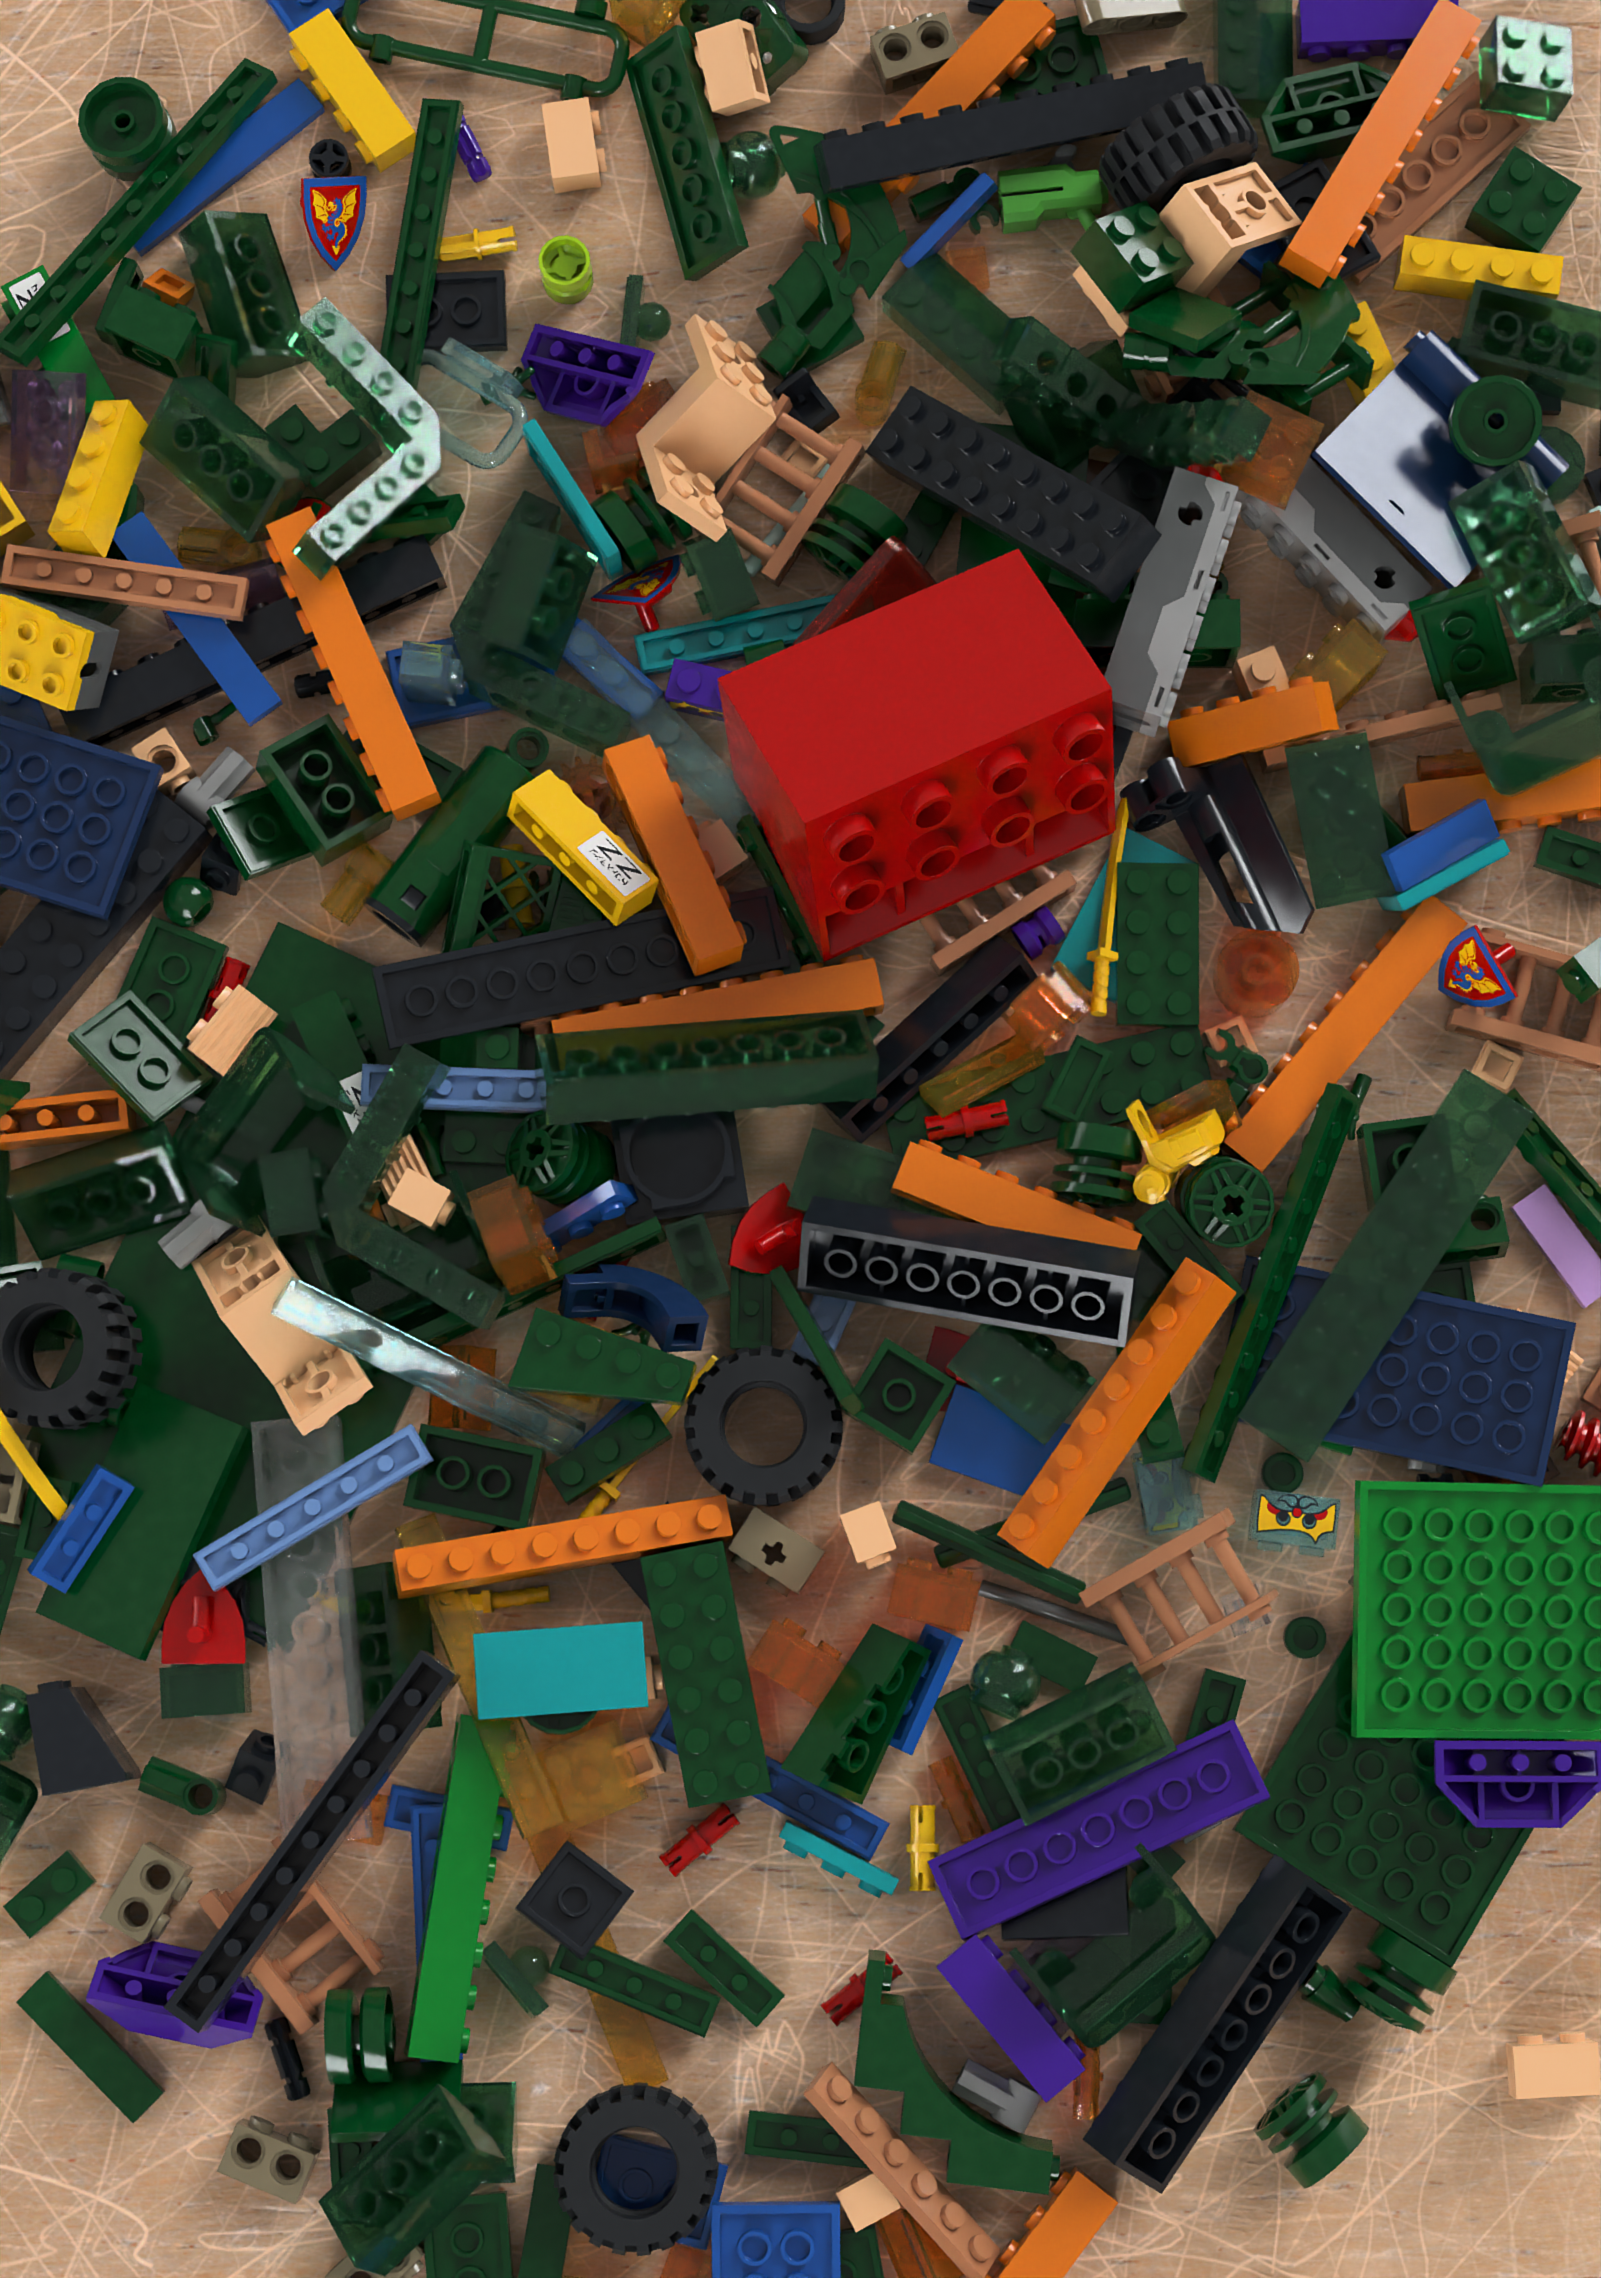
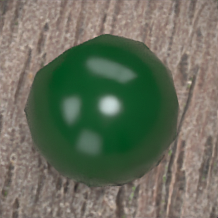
[162,877,214,927]

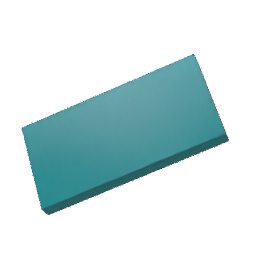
[522,418,624,581]
[1050,828,1196,1004]
[473,1621,648,1720]

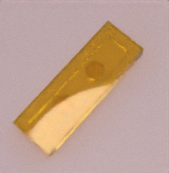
[919,1032,1045,1118]

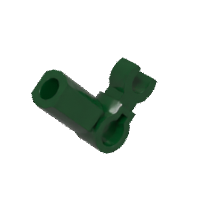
[908,167,999,235]
[1203,1028,1268,1125]

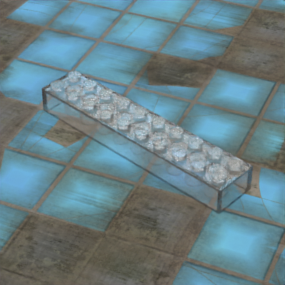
[251,1415,373,1843]

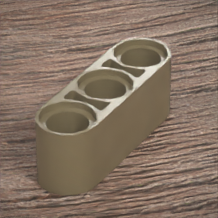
[1074,0,1188,35]

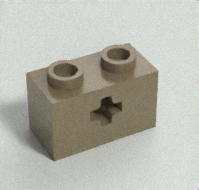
[728,1506,825,1597]

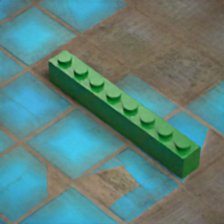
[404,1714,516,2063]

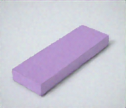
[1510,1184,1601,1309]

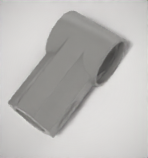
[174,746,256,830]
[158,1188,245,1270]
[952,2058,1042,2134]

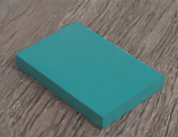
[1376,839,1510,911]

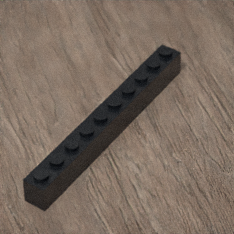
[813,58,1206,195]
[58,534,447,746]
[164,1650,461,2033]

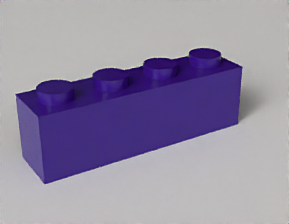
[1295,0,1459,63]
[936,1934,1086,2103]

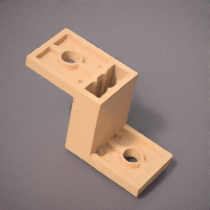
[1072,162,1303,337]
[635,314,776,542]
[191,1215,373,1436]

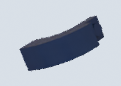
[558,1264,709,1352]

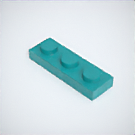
[779,1820,899,1898]

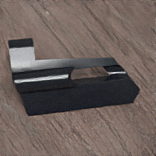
[1119,754,1315,934]

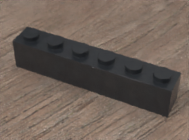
[817,935,1040,1145]

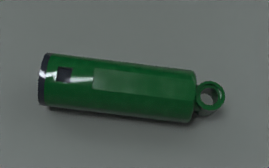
[362,727,549,948]

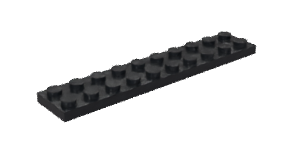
[371,886,791,1050]

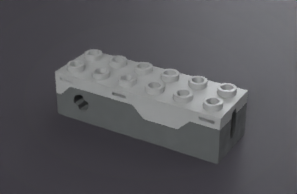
[1215,413,1433,652]
[1104,463,1242,738]

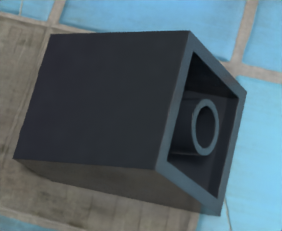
[26,1680,141,1796]

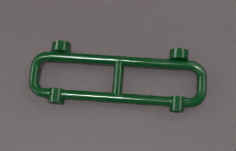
[341,0,630,101]

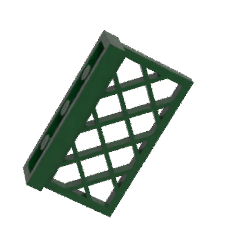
[440,839,562,954]

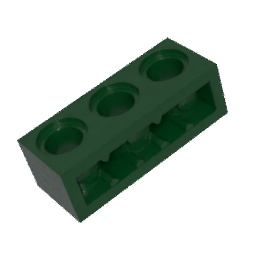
[1374,1194,1510,1274]

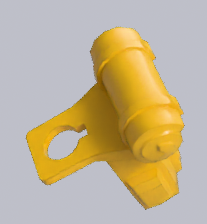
[1126,1099,1225,1205]

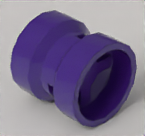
[1010,905,1066,961]

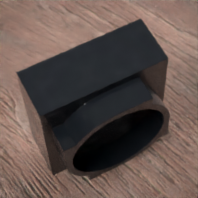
[609,1084,749,1229]

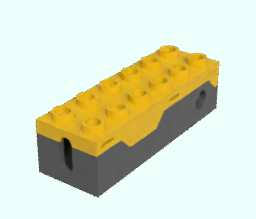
[0,584,120,711]

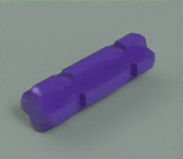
[457,115,492,183]

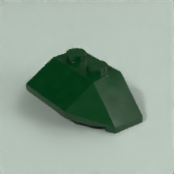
[1260,61,1392,165]

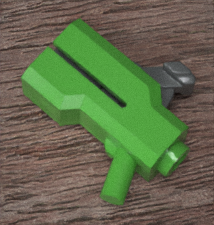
[997,144,1109,234]

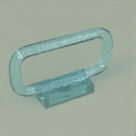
[387,337,528,469]

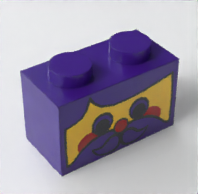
[665,658,732,722]

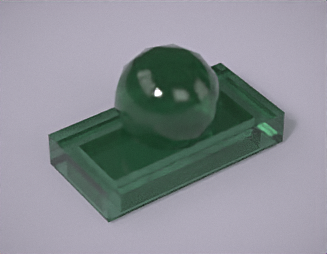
[620,274,672,348]
[482,1940,550,2019]

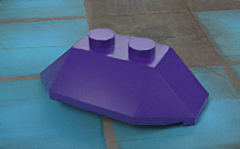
[521,323,655,428]
[1434,1740,1601,1828]
[86,1941,264,2049]

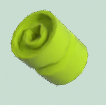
[538,235,594,305]

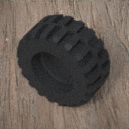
[1099,83,1258,215]
[0,1268,143,1430]
[684,1345,843,1507]
[553,2082,719,2256]

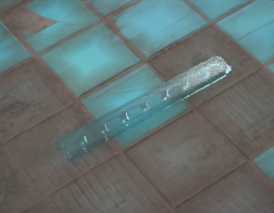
[271,1276,586,1458]

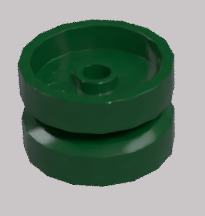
[78,77,177,181]
[1447,375,1543,467]
[324,1986,396,2085]

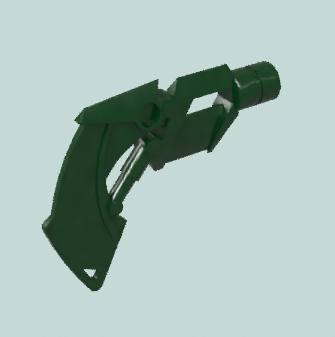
[756,125,908,380]
[1122,274,1360,385]

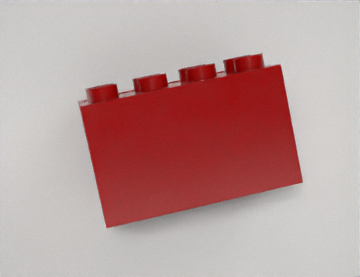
[717,549,1116,962]

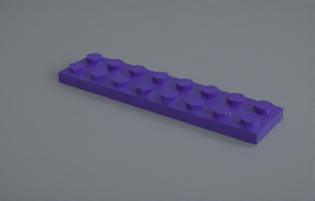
[927,1719,1271,1941]

